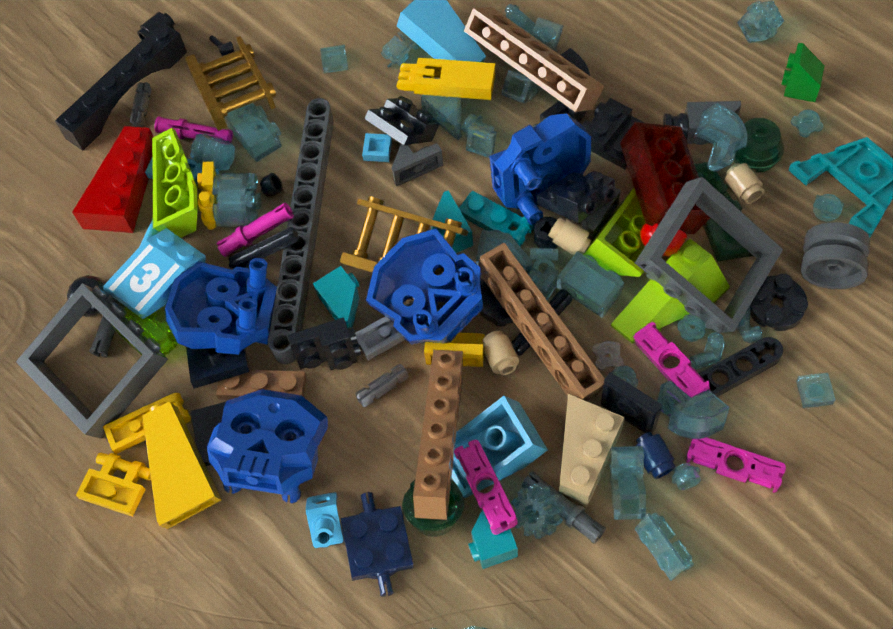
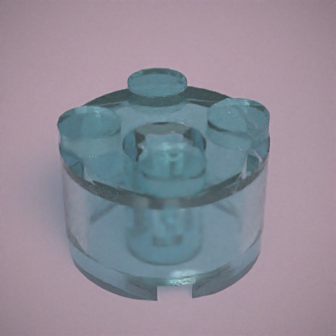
[213,173,262,227]

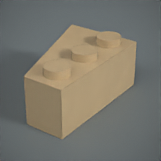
[559,394,624,508]

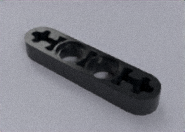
[681,337,783,407]

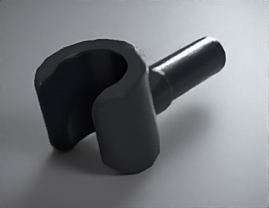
[209,35,235,56]

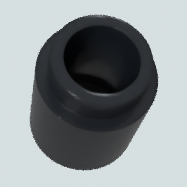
[137,12,175,40]

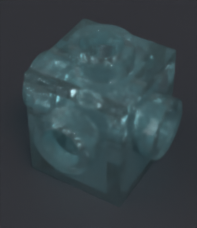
[737,0,784,43]

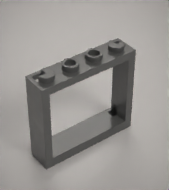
[635,177,783,333]
[16,283,168,439]

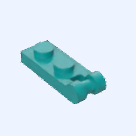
[459,190,535,247]

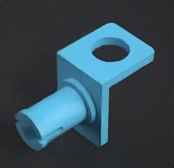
[306,492,344,548]

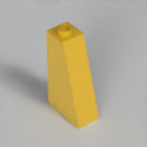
[142,401,222,529]

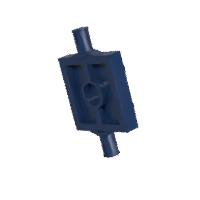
[340,492,413,597]

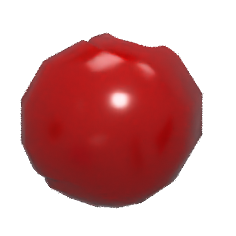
[640,223,688,256]

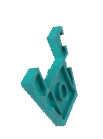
[788,137,893,238]

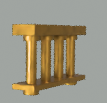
[185,36,277,131]
[340,196,468,275]

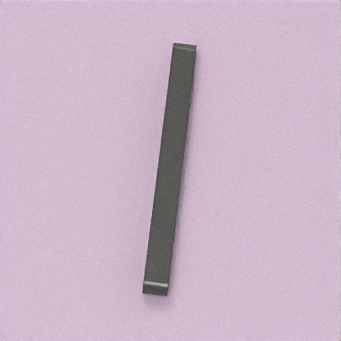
[268,98,334,365]

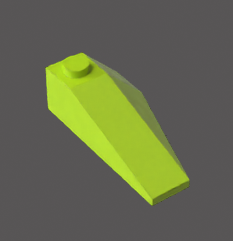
[152,128,198,238]
[581,177,663,277]
[611,239,730,344]

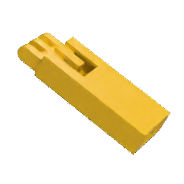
[396,58,496,100]

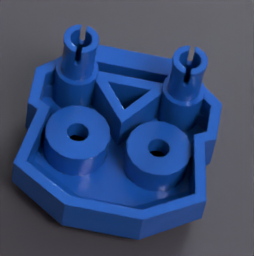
[489,113,591,225]
[366,229,483,345]
[165,258,277,355]
[207,389,328,503]

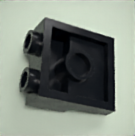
[364,96,440,145]
[582,98,654,170]
[537,171,616,223]
[288,317,362,370]

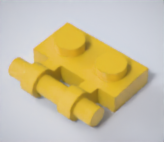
[197,162,220,230]
[76,452,151,517]

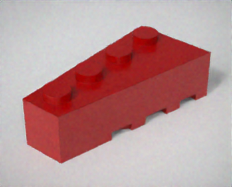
[72,126,154,233]

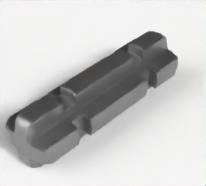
[355,364,409,407]

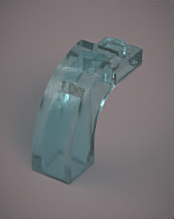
[501,17,564,103]

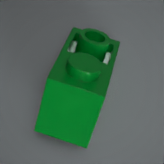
[781,43,825,102]

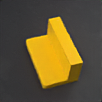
[424,333,485,367]

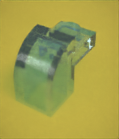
[696,103,747,172]
[657,381,730,439]
[610,446,646,520]

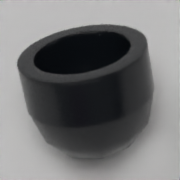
[260,173,283,196]

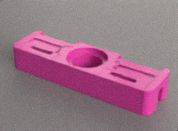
[634,322,710,404]
[686,434,786,493]
[454,440,518,535]

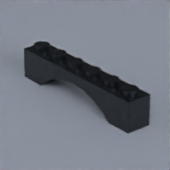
[55,22,187,151]

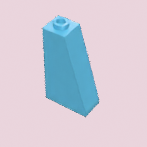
[397,0,486,62]

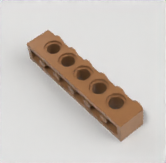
[464,7,604,112]
[478,243,605,401]
[413,350,464,520]

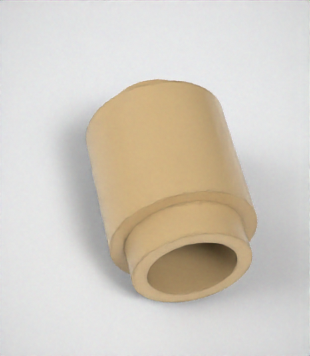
[725,163,764,204]
[548,217,591,256]
[483,331,519,375]

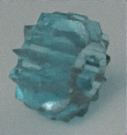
[190,134,236,170]
[511,484,565,539]

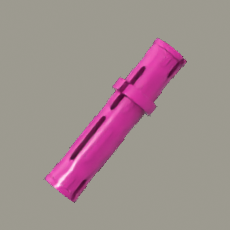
[154,116,233,146]
[217,202,294,257]

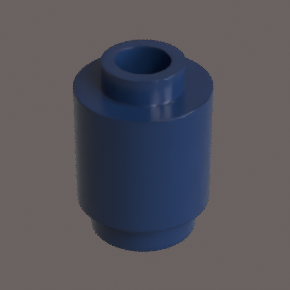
[633,432,676,479]

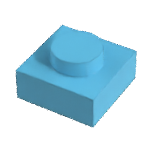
[362,133,392,162]

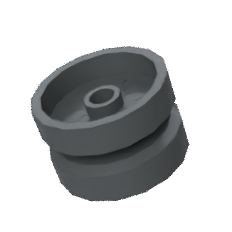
[801,222,870,289]

